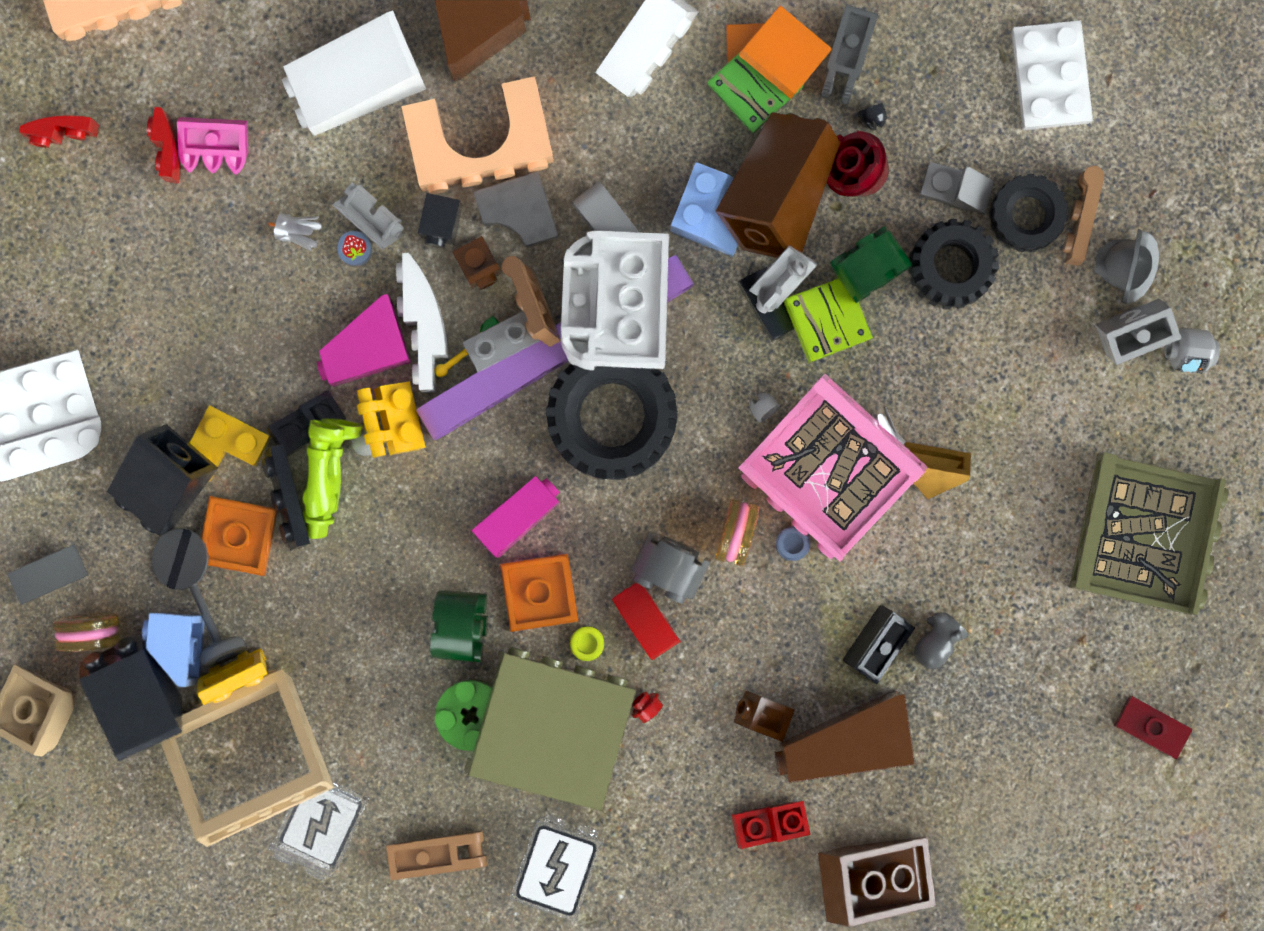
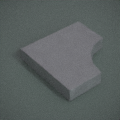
[473,172,559,248]

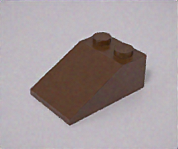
[818,837,936,927]

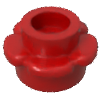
[632,691,663,723]

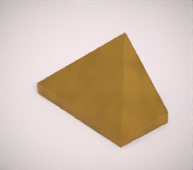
[903,442,971,499]

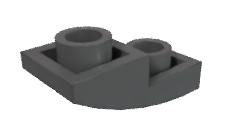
[7,544,89,605]

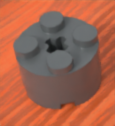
[631,531,711,604]

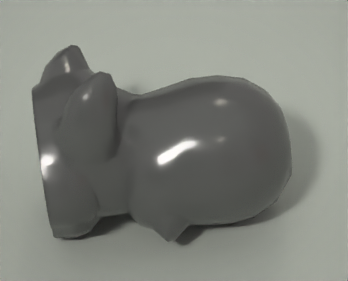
[914,612,969,670]

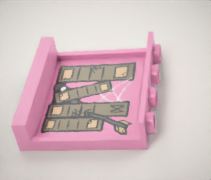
[739,374,927,562]

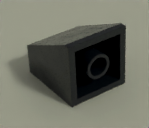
[107,424,218,536]
[79,634,182,762]

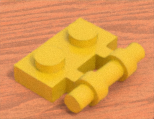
[357,381,425,458]
[197,648,267,705]

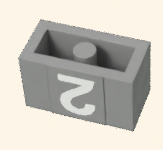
[1095,299,1182,365]

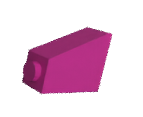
[317,294,412,387]
[472,476,560,558]

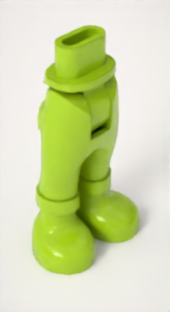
[303,418,363,539]

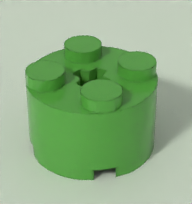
[435,679,493,751]

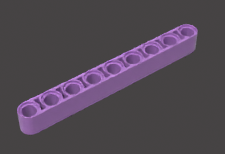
[416,255,694,440]

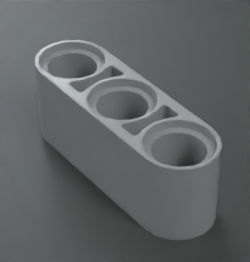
[571,181,639,233]

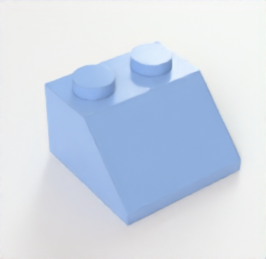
[670,162,738,256]
[142,613,205,687]

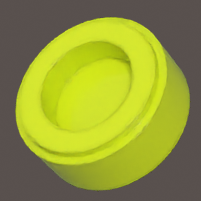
[570,626,604,661]

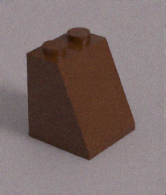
[435,0,531,81]

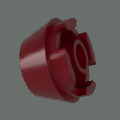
[827,130,889,197]

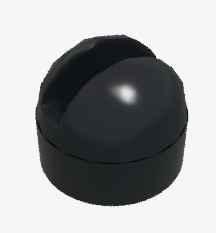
[857,102,887,130]

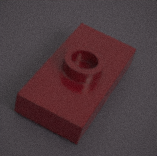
[1113,695,1193,760]

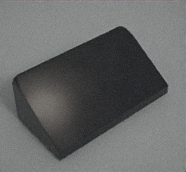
[738,267,795,342]
[843,605,915,684]

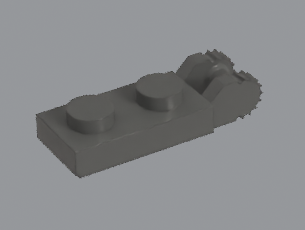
[820,4,878,105]

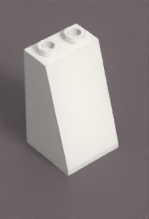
[282,10,426,136]

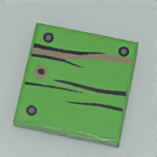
[707,54,804,134]

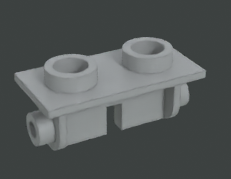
[333,182,404,250]
[749,246,817,313]
[463,311,539,372]

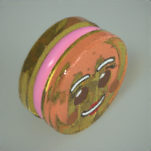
[715,498,759,567]
[53,613,120,652]

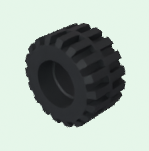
[908,219,999,310]

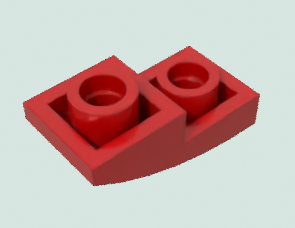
[147,107,180,184]
[19,115,99,148]
[612,583,681,661]
[731,800,811,849]

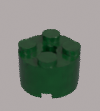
[830,226,913,304]
[430,590,488,663]

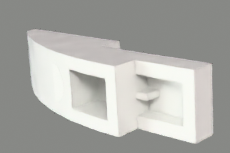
[396,253,449,393]

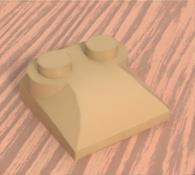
[0,664,75,757]

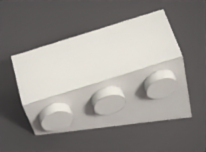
[595,0,699,97]

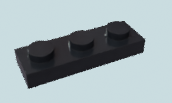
[262,444,310,551]

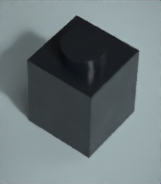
[418,193,463,248]

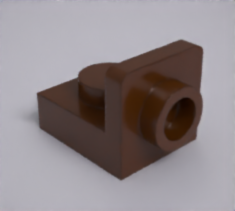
[452,236,502,290]
[734,691,795,742]

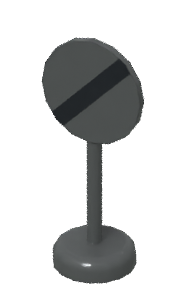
[152,528,247,668]

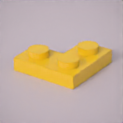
[190,405,272,482]

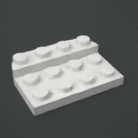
[561,231,669,370]
[0,349,101,481]

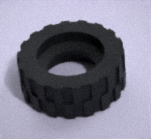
[989,174,1068,253]

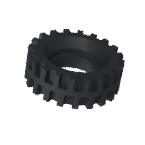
[546,364,678,481]

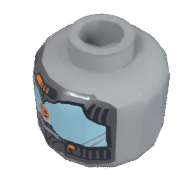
[1164,328,1220,374]

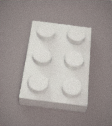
[1012,20,1093,130]

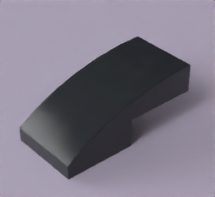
[267,390,346,457]

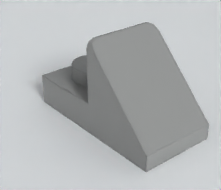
[919,162,994,215]

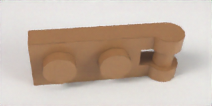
[1062,166,1104,266]
[501,256,561,347]
[386,831,488,881]

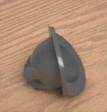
[1094,229,1159,304]

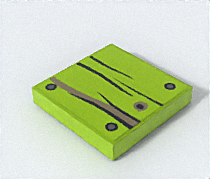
[784,278,873,363]

